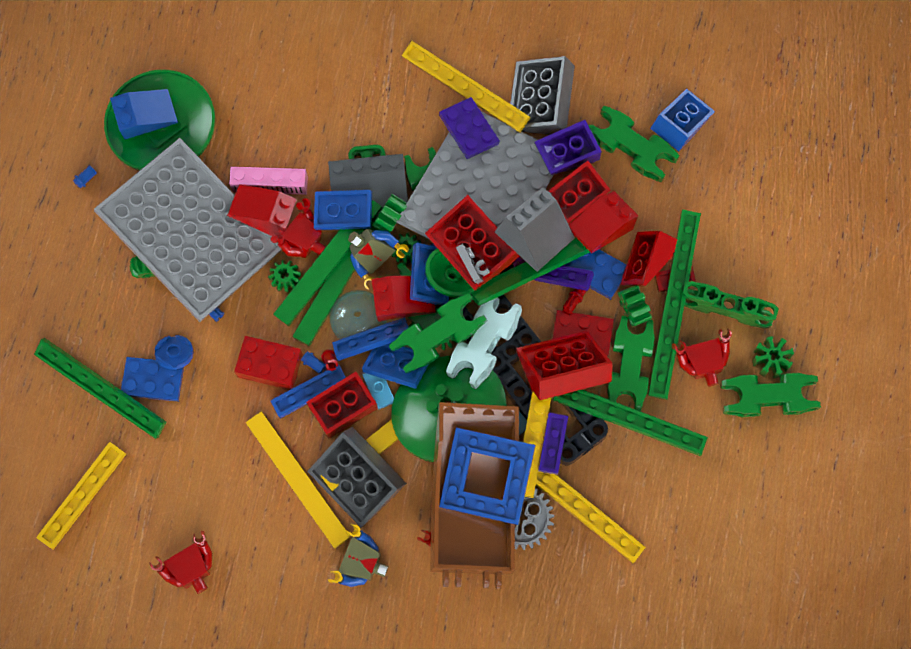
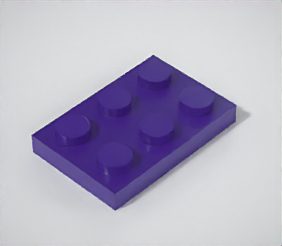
[439,97,500,159]

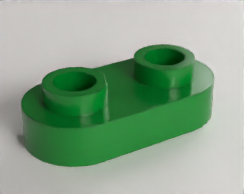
[348,145,386,159]

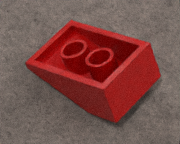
[227,184,297,236]
[569,191,639,253]
[620,231,678,286]
[371,276,436,321]

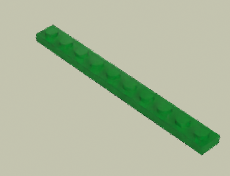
[647,209,701,400]

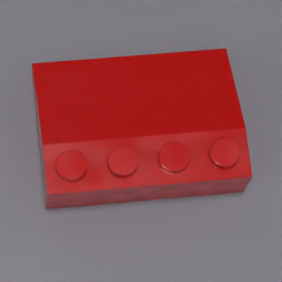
[425,195,520,290]
[516,331,613,400]

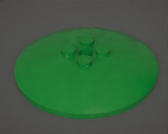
[104,70,216,171]
[391,356,507,462]

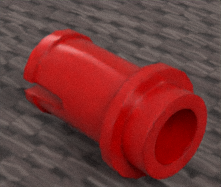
[321,349,338,371]

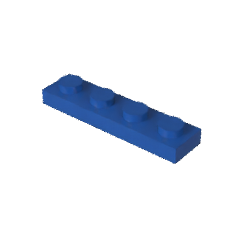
[332,317,408,361]
[270,364,346,419]

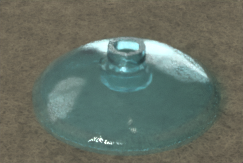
[330,290,387,339]

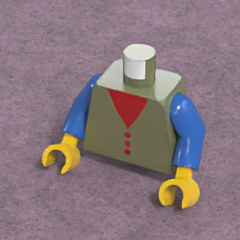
[348,229,409,289]
[328,524,389,587]

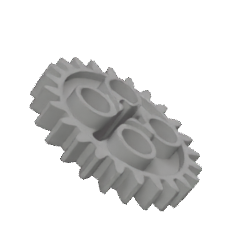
[515,489,555,550]

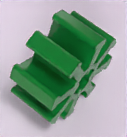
[372,194,407,233]
[618,285,652,327]
[752,336,794,378]

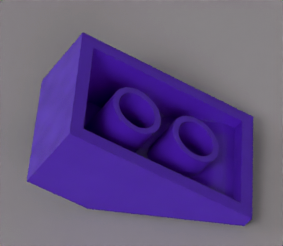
[534,120,602,175]

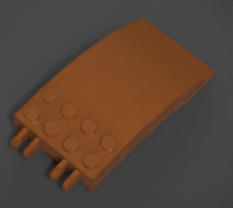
[430,402,519,589]

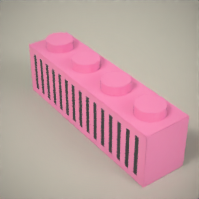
[229,167,308,194]

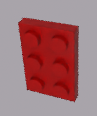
[552,310,614,356]

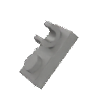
[456,244,490,284]

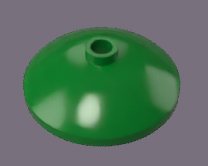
[425,248,475,297]

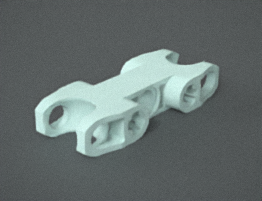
[446,297,522,389]

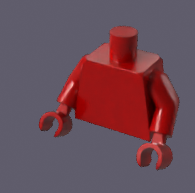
[270,198,326,258]
[672,328,732,387]
[149,531,213,594]

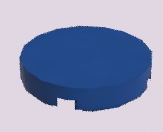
[155,335,194,370]

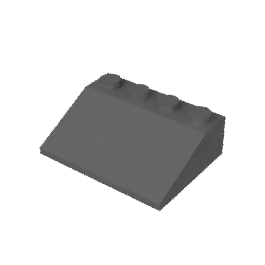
[510,56,575,135]
[328,154,408,217]
[495,187,575,272]
[307,427,407,528]

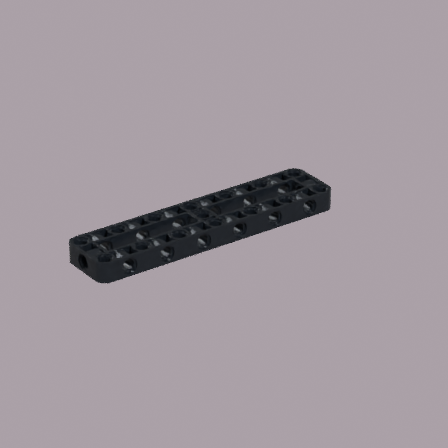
[437,294,608,466]

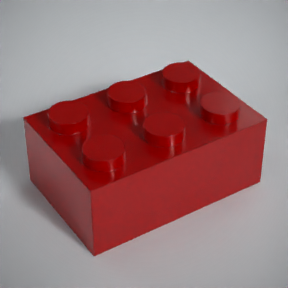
[548,161,611,223]
[234,336,303,390]
[306,372,378,439]

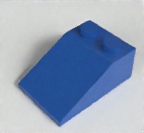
[110,89,178,139]
[650,89,715,152]

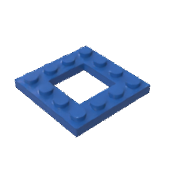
[439,428,536,525]

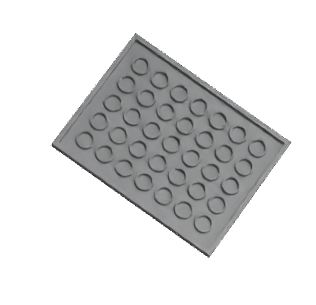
[397,111,554,275]
[94,138,281,322]

